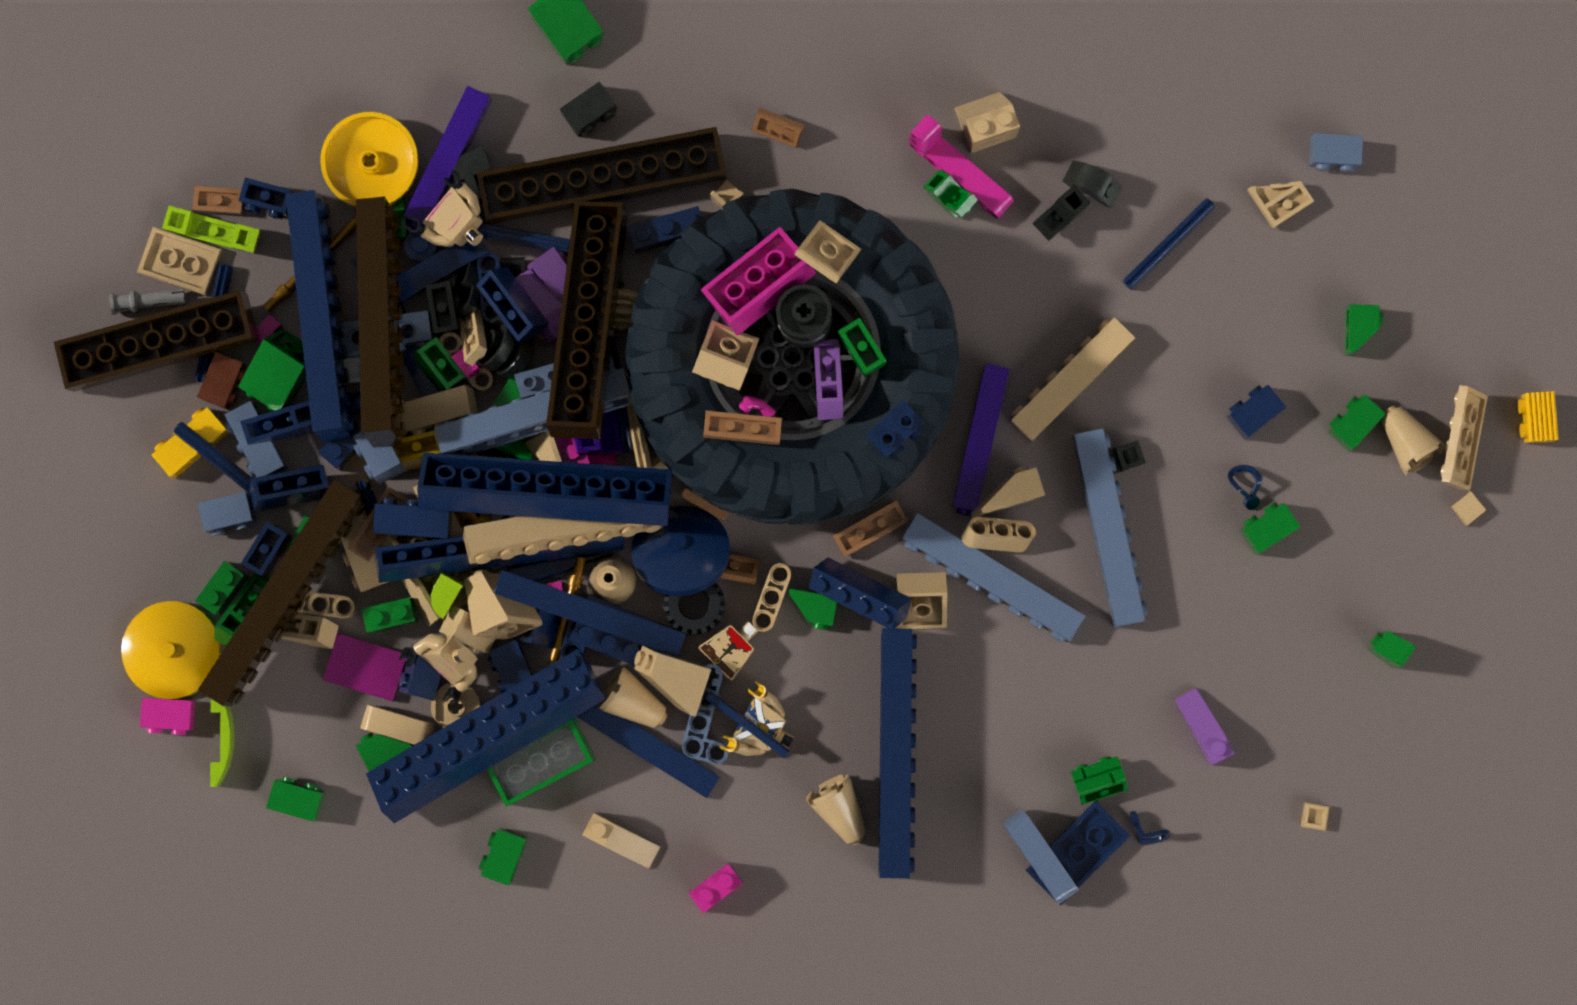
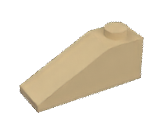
[971,466,1045,518]
[281,614,339,649]
[582,812,660,869]

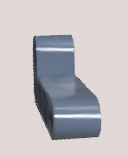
[682,664,728,764]
[1001,809,1079,904]

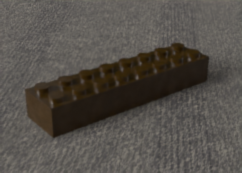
[54,290,260,392]

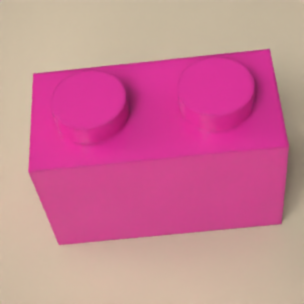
[140,698,196,735]
[688,862,743,913]

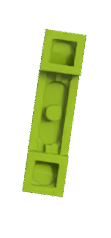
[162,206,261,253]
[210,699,235,787]

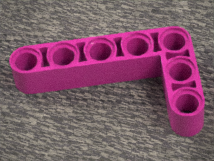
[908,114,1014,219]

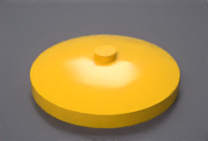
[320,112,419,208]
[121,601,221,699]

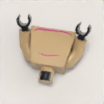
[406,170,483,247]
[399,634,478,706]

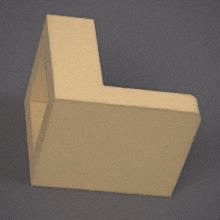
[710,180,745,210]

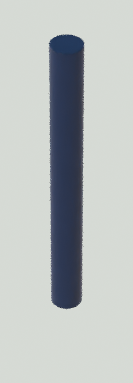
[705,691,790,758]

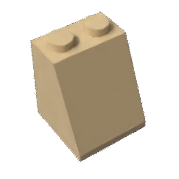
[954,92,1020,154]
[464,570,543,640]
[634,646,711,717]

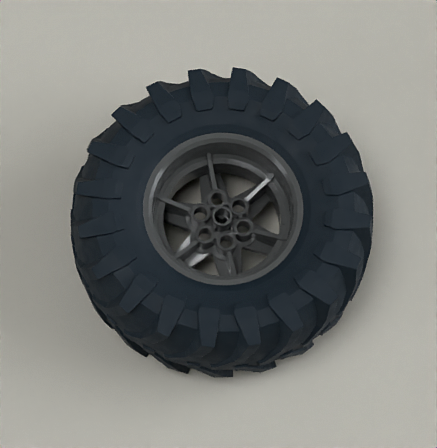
[626,189,960,525]

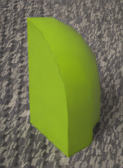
[431,573,464,619]

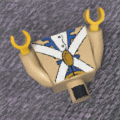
[720,681,795,756]

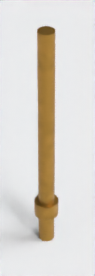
[262,216,357,312]
[547,556,586,667]

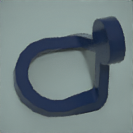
[1227,465,1263,510]
[1130,811,1171,845]

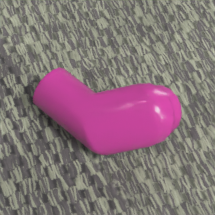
[739,396,776,417]

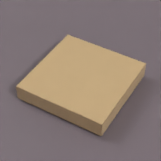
[794,220,861,283]

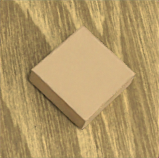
[1451,491,1486,526]
[1300,802,1330,831]

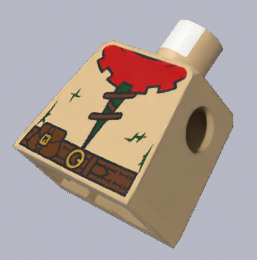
[698,622,758,681]

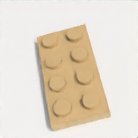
[1441,385,1488,491]

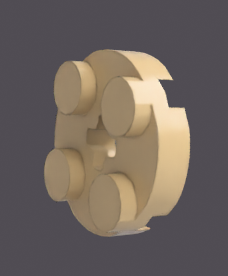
[431,683,481,728]

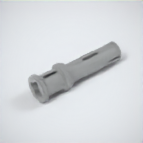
[109,289,186,315]

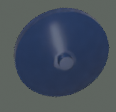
[631,506,730,596]

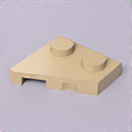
[1247,181,1314,229]

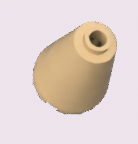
[1381,405,1445,475]
[588,556,637,605]
[597,667,668,728]
[806,774,867,845]

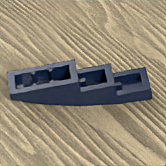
[398,241,488,303]

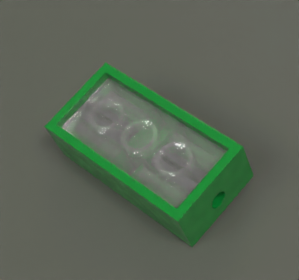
[487,718,597,807]

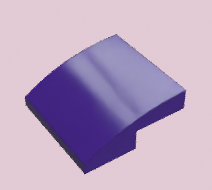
[574,410,623,455]

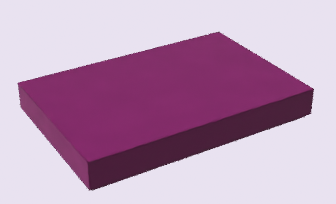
[323,633,406,702]

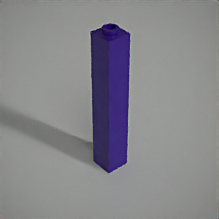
[404,86,491,229]
[952,363,1010,516]

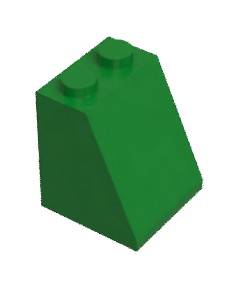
[528,0,605,65]
[238,328,306,411]

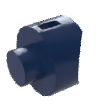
[404,231,439,263]

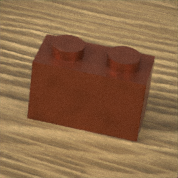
[197,352,247,410]

